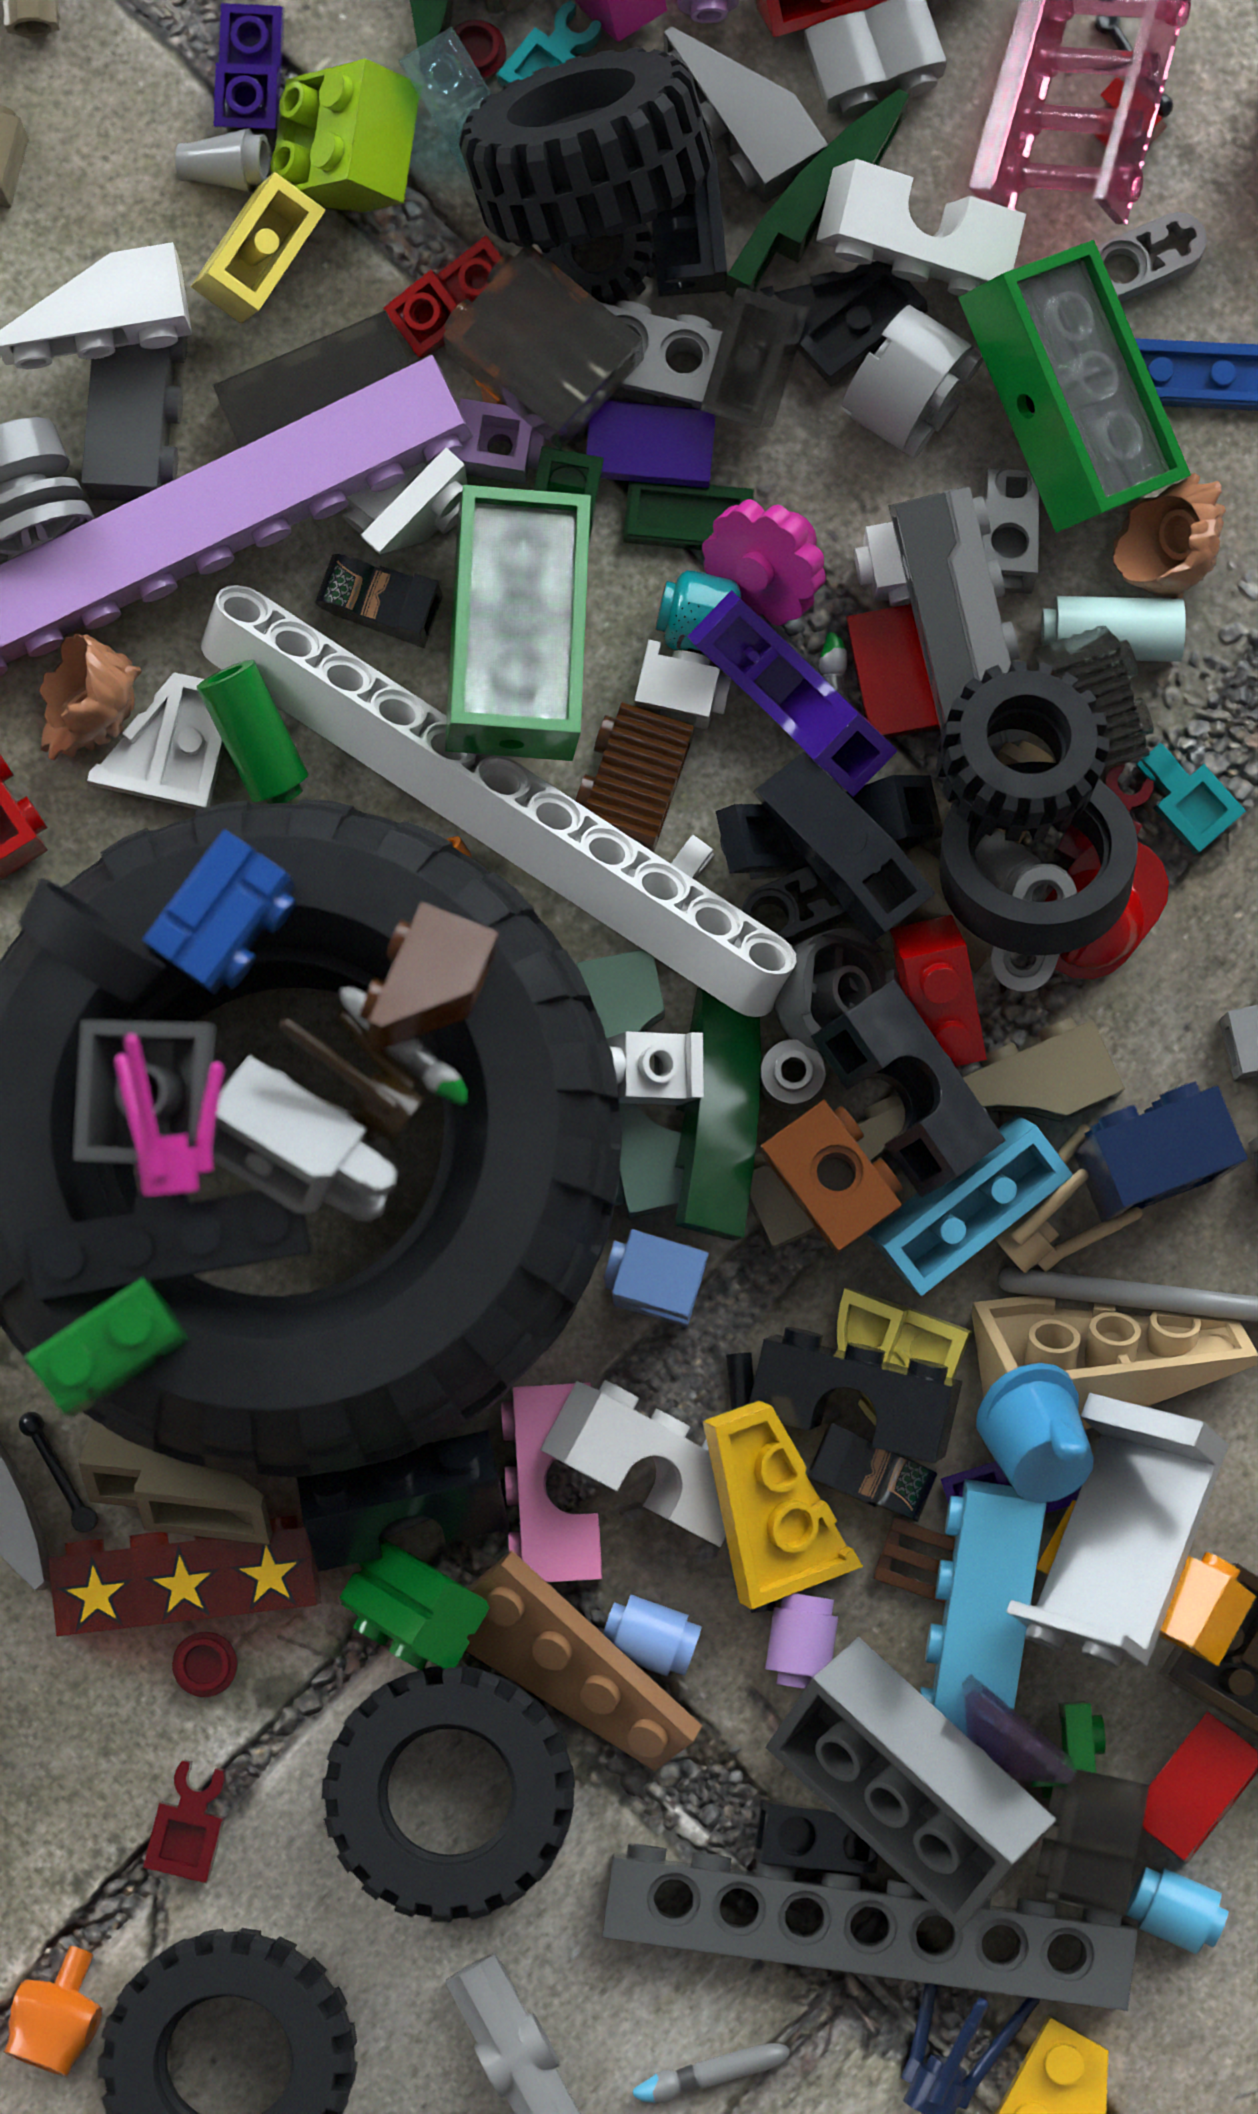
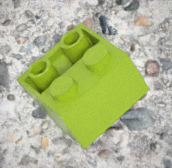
[270,58,421,212]

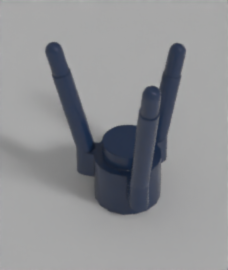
[901,1983,1040,2114]

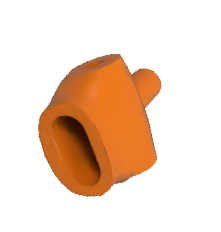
[4,1946,102,2077]

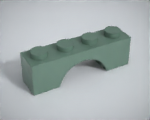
[576,949,684,1219]

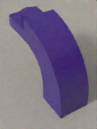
[687,590,898,797]

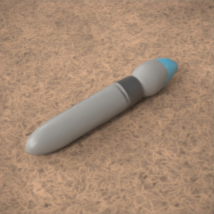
[632,2043,790,2103]

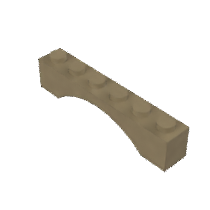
[749,1017,1125,1252]

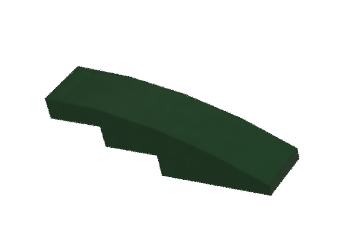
[726,89,910,305]
[674,987,761,1241]

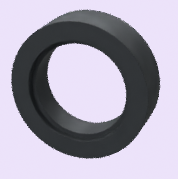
[939,762,1138,956]

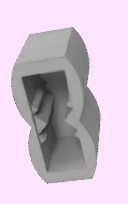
[804,0,946,117]

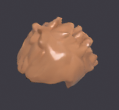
[1112,472,1226,598]
[38,634,142,760]

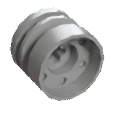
[0,417,95,565]

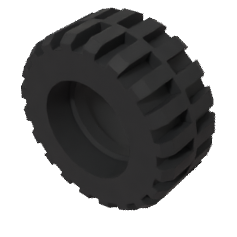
[459,48,713,249]
[321,1666,575,1923]
[98,1928,358,2114]

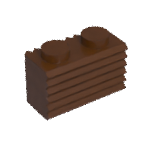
[575,702,694,853]

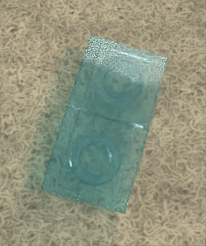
[399,27,491,173]

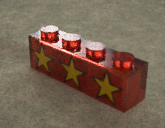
[48,1516,322,1637]

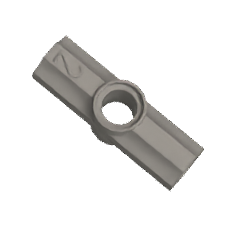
[445,1952,581,2114]

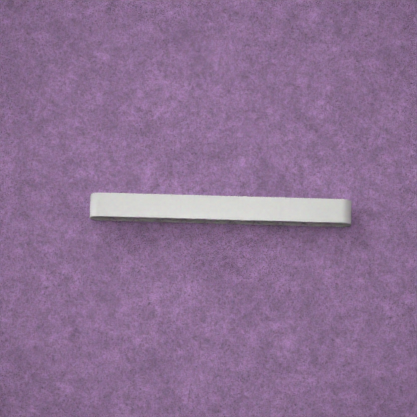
[201,585,797,1017]

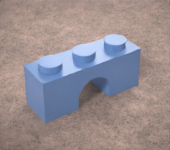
[604,1229,708,1328]

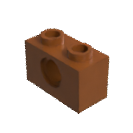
[759,1099,903,1256]

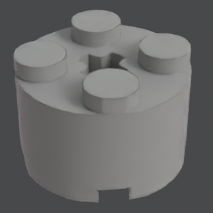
[842,305,984,459]

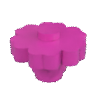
[702,499,826,626]

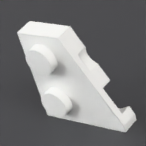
[361,448,468,554]
[87,672,225,810]

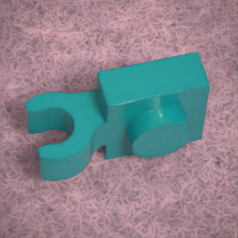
[1136,742,1246,855]

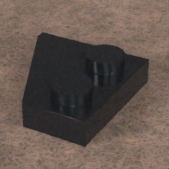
[755,260,928,387]

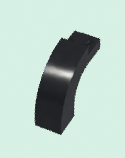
[715,775,943,880]

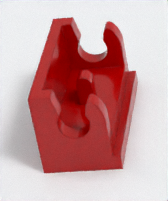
[1127,1711,1258,1864]

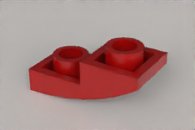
[383,235,527,359]

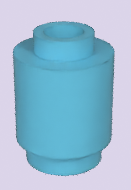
[1125,1867,1228,1954]

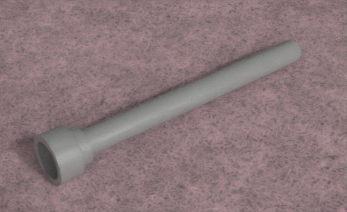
[998,1267,1258,1322]

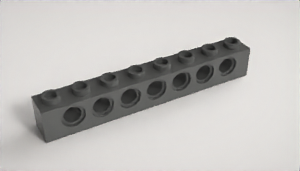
[602,1843,1137,2011]

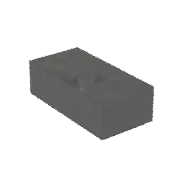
[765,1636,1056,1930]

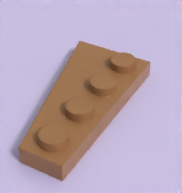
[465,1550,702,1771]

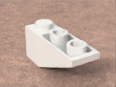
[0,242,192,370]

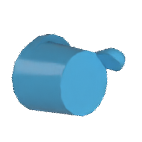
[976,1363,1094,1503]

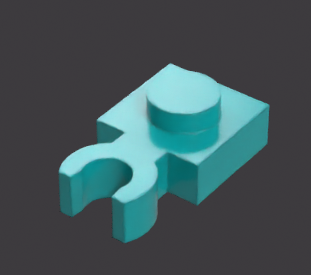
[497,0,602,87]

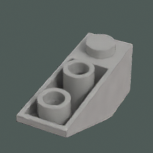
[664,27,828,204]

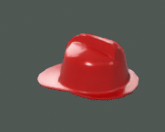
[1044,842,1169,980]

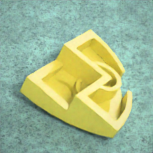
[837,1288,972,1426]

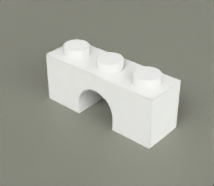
[816,159,1026,297]
[540,1380,726,1547]

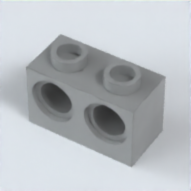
[582,300,722,409]

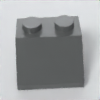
[74,1020,215,1164]

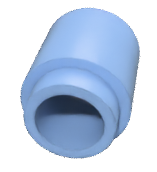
[603,1594,702,1676]

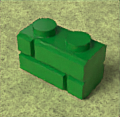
[25,1277,190,1417]
[339,1537,490,1670]

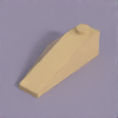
[971,1295,1258,1430]

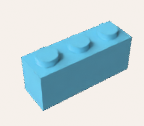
[867,1115,1073,1296]

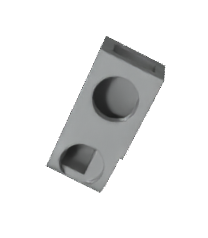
[982,467,1039,594]

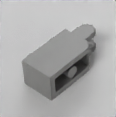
[211,1056,397,1222]

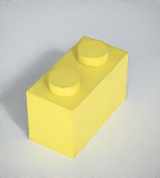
[190,172,326,324]

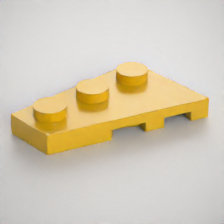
[703,1401,863,1610]

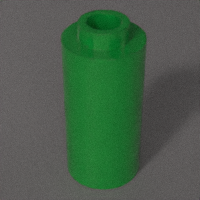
[196,660,309,804]

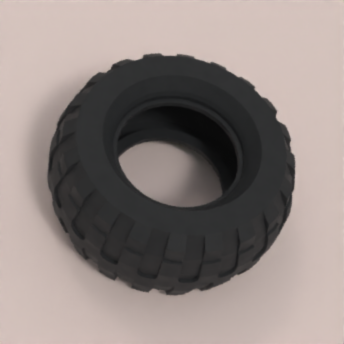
[0,799,622,1477]

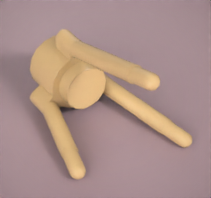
[994,1124,1142,1273]

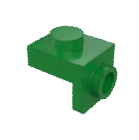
[1025,1701,1106,1798]

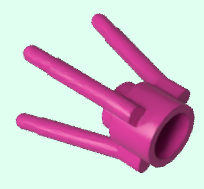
[115,1034,224,1195]

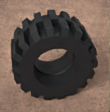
[936,661,1110,841]

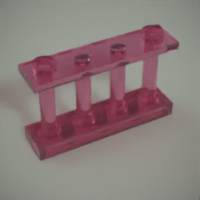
[968,0,1191,225]

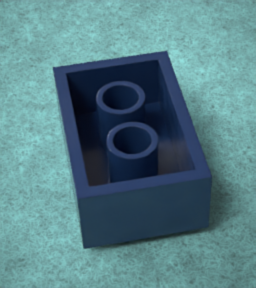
[1074,1081,1248,1222]

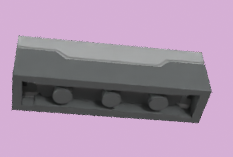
[888,486,1028,747]

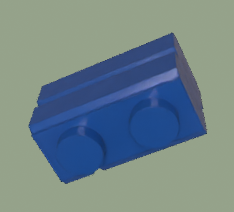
[142,829,296,996]

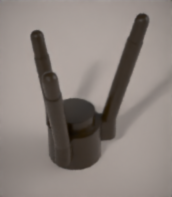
[280,1010,425,1143]

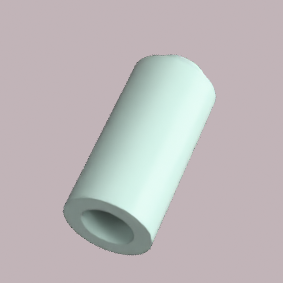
[1041,596,1185,662]

